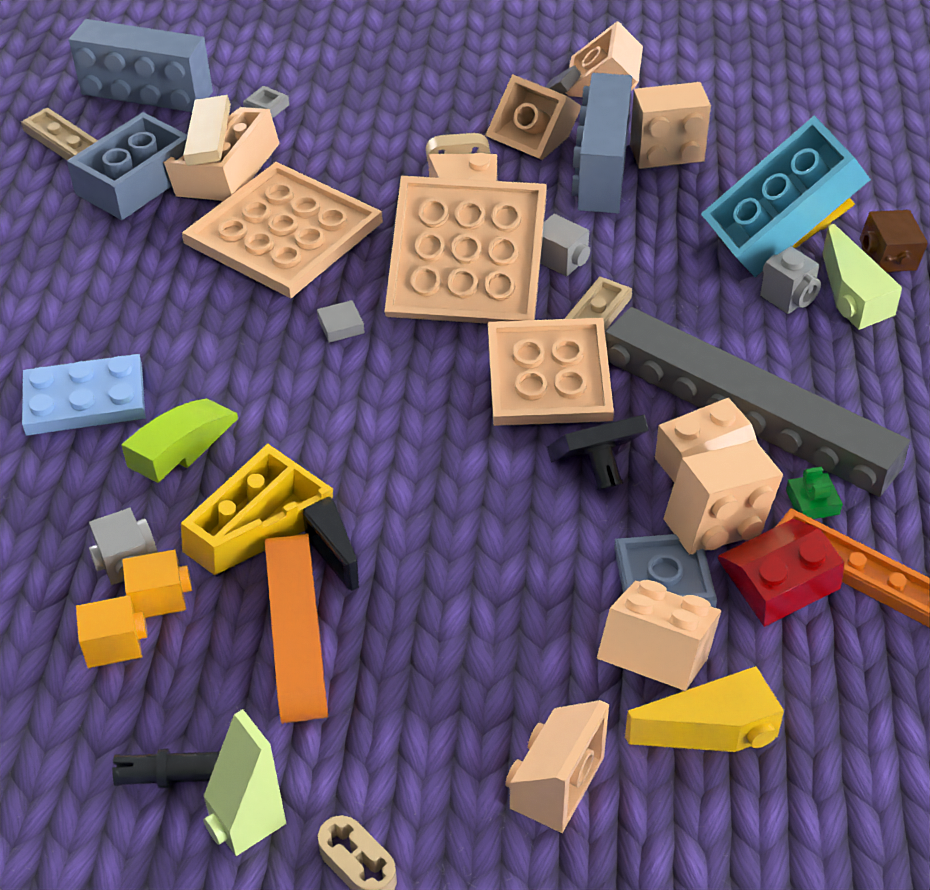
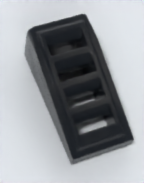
[303,497,359,591]

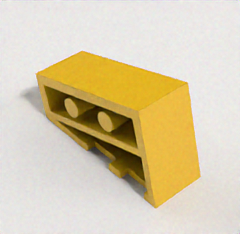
[181,444,333,575]

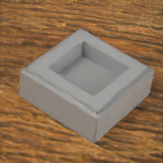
[243,86,289,118]
[317,300,365,343]

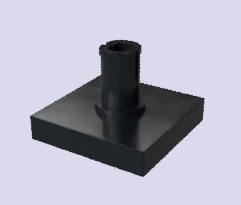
[547,415,649,490]

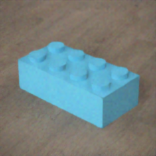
[701,115,871,277]

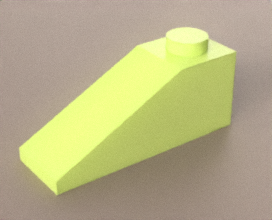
[823,224,902,330]
[203,709,286,856]

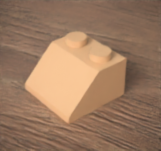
[566,21,643,97]
[485,74,581,160]
[655,397,758,483]
[506,700,609,833]

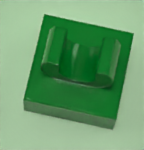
[786,466,843,519]

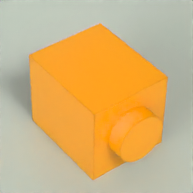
[122,549,192,618]
[76,595,148,668]

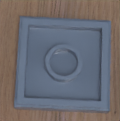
[614,534,717,608]

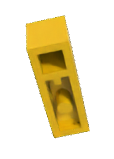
[625,666,784,752]

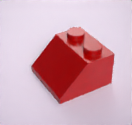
[718,518,845,627]

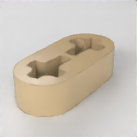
[426,133,491,161]
[318,815,397,890]

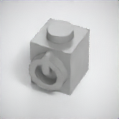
[760,246,821,314]
[88,507,158,585]

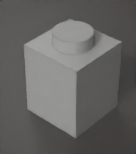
[540,214,590,276]

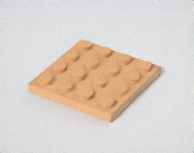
[182,162,383,298]
[384,176,547,324]

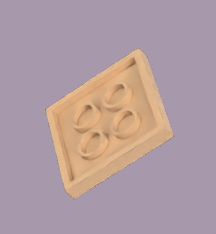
[488,318,614,426]

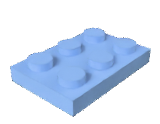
[22,354,145,436]

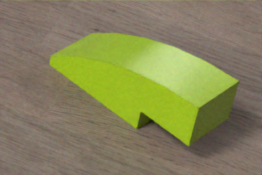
[121,398,238,483]

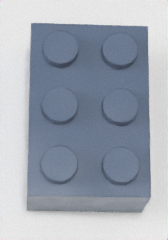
[67,112,187,220]

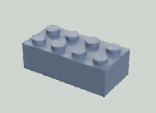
[69,19,213,112]
[572,73,632,213]

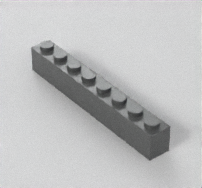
[605,307,911,497]

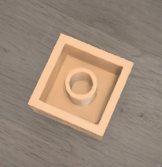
[630,82,711,169]
[663,440,783,555]
[597,580,722,691]

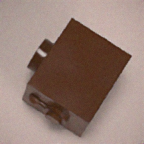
[860,210,928,272]

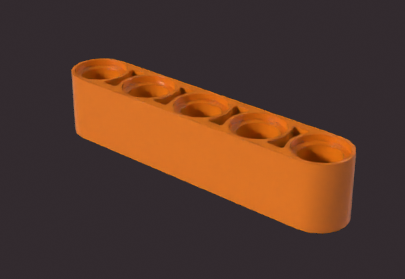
[265,534,328,724]

